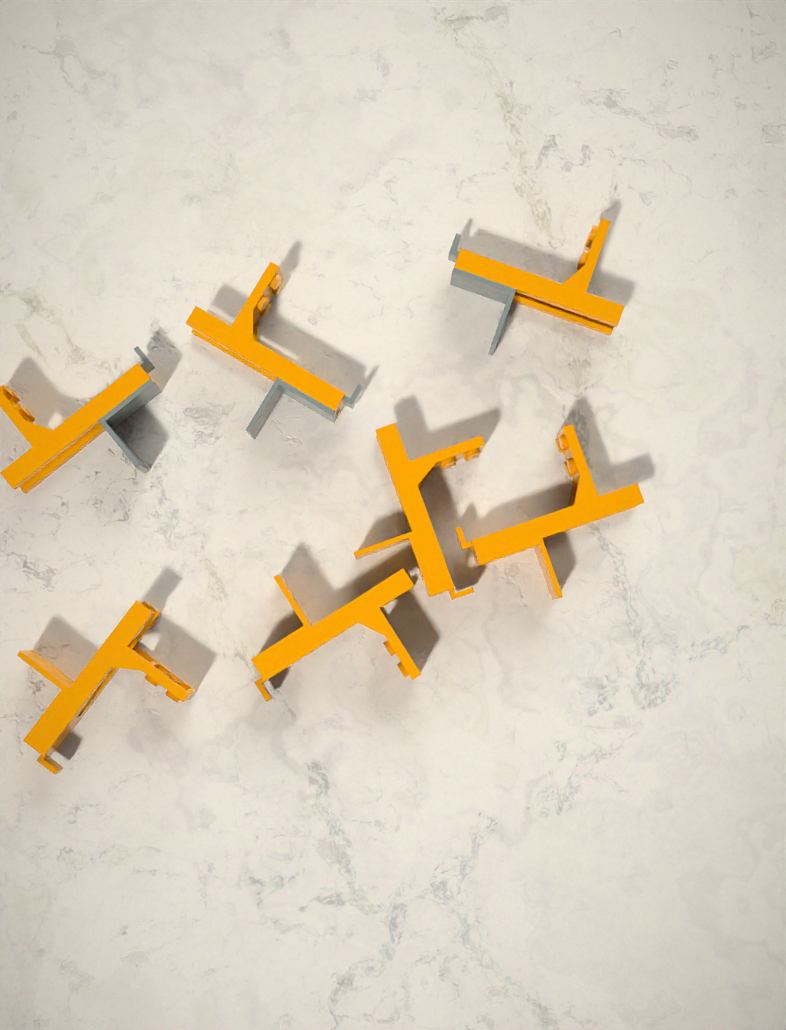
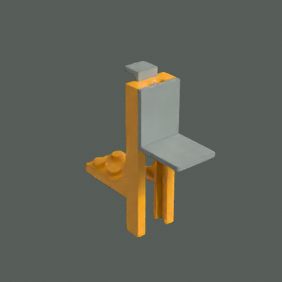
[448,219,624,356]
[186,262,364,439]
[0,346,162,494]

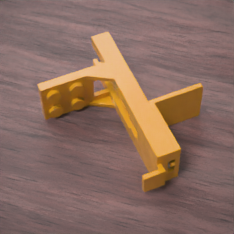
[354,423,485,600]
[454,424,645,600]
[251,568,421,702]
[17,600,197,774]

